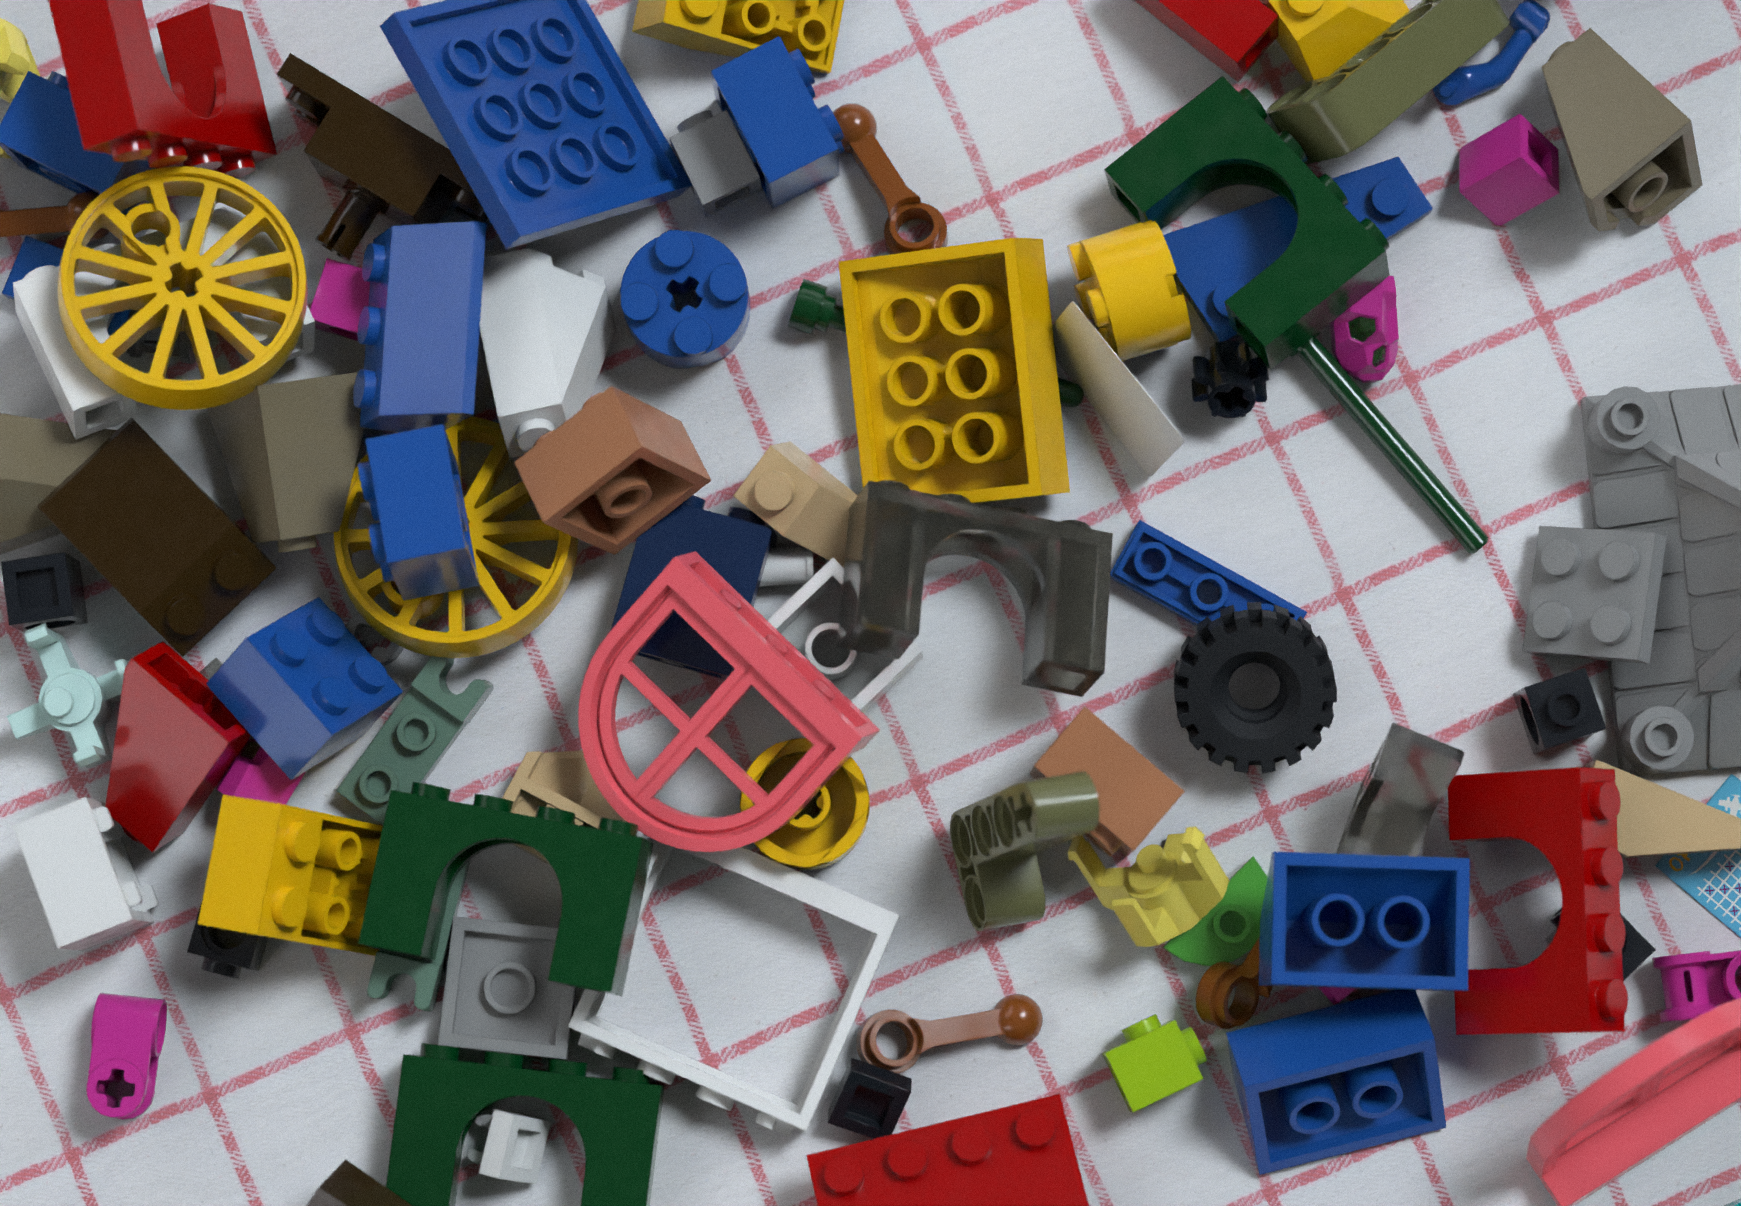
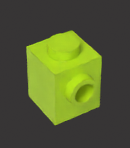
[1102,1014,1207,1112]

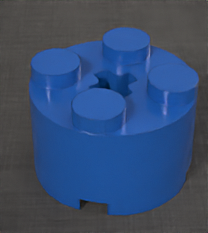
[620,230,750,369]

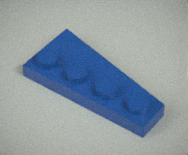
[1163,156,1433,342]

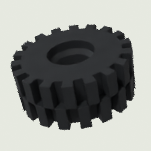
[1174,602,1337,773]

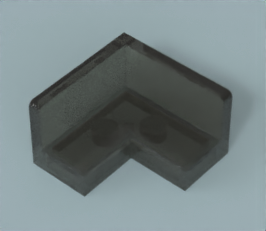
[1335,722,1464,856]

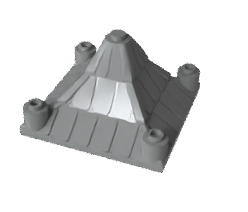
[1580,384,1741,776]

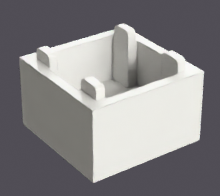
[12,797,159,951]

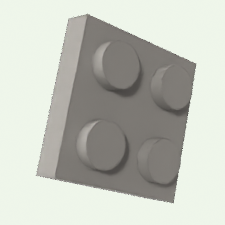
[1522,526,1667,664]
[438,916,576,1059]

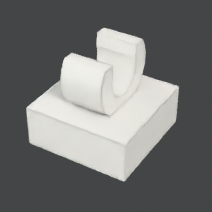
[467,1109,551,1185]

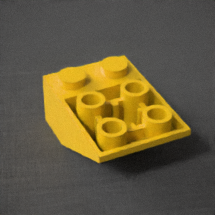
[632,0,845,74]
[198,795,383,956]

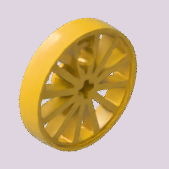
[58,166,308,410]
[334,416,578,658]

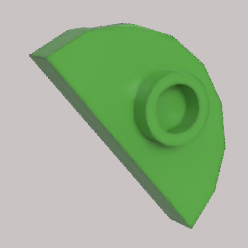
[1162,856,1267,966]

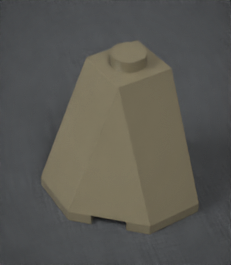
[1542,28,1703,232]
[207,372,364,553]
[0,413,117,555]

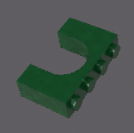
[1104,76,1390,370]
[358,782,654,996]
[386,1043,665,1206]

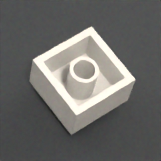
[767,558,923,713]

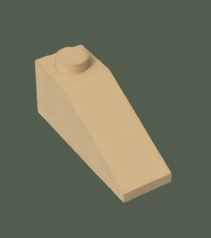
[1585,760,1741,858]

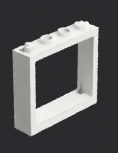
[568,838,900,1137]

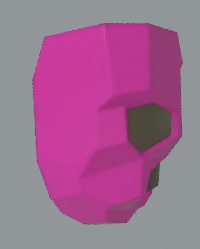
[1329,276,1399,383]
[216,739,306,805]

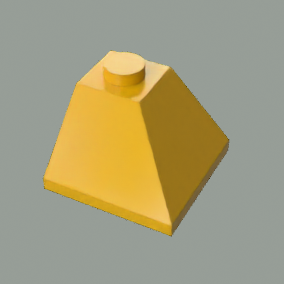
[1259,0,1410,82]

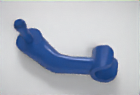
[1433,0,1550,105]

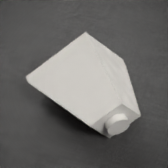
[480,248,616,458]

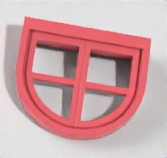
[578,551,880,852]
[1526,998,1741,1206]

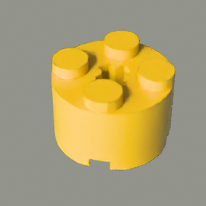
[1067,220,1191,362]
[740,738,870,871]

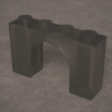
[837,480,1113,697]

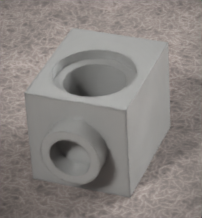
[670,110,762,217]

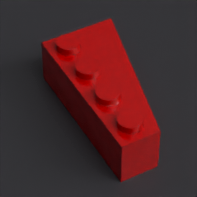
[806,1094,1089,1206]

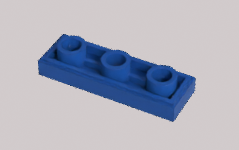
[1108,520,1307,626]

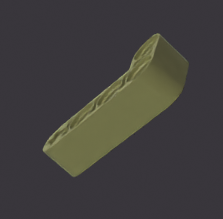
[1267,0,1510,165]
[950,771,1100,932]

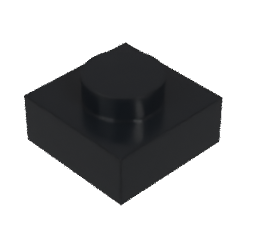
[828,1058,912,1139]

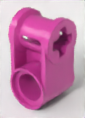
[1652,950,1741,1022]
[86,993,167,1120]

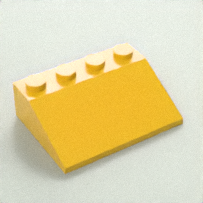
[838,237,1070,513]

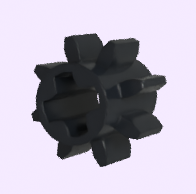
[1191,340,1269,418]

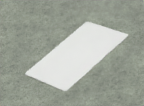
[1052,301,1184,477]

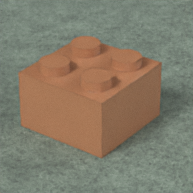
[514,386,712,555]
[1030,706,1185,857]

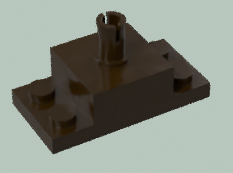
[277,53,491,261]

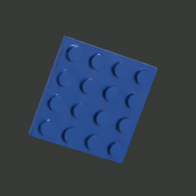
[380,0,692,249]

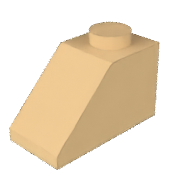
[733,441,888,570]

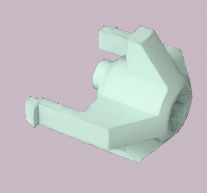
[7,623,128,768]

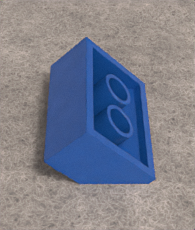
[353,221,487,432]
[1259,852,1470,991]
[1226,990,1446,1175]

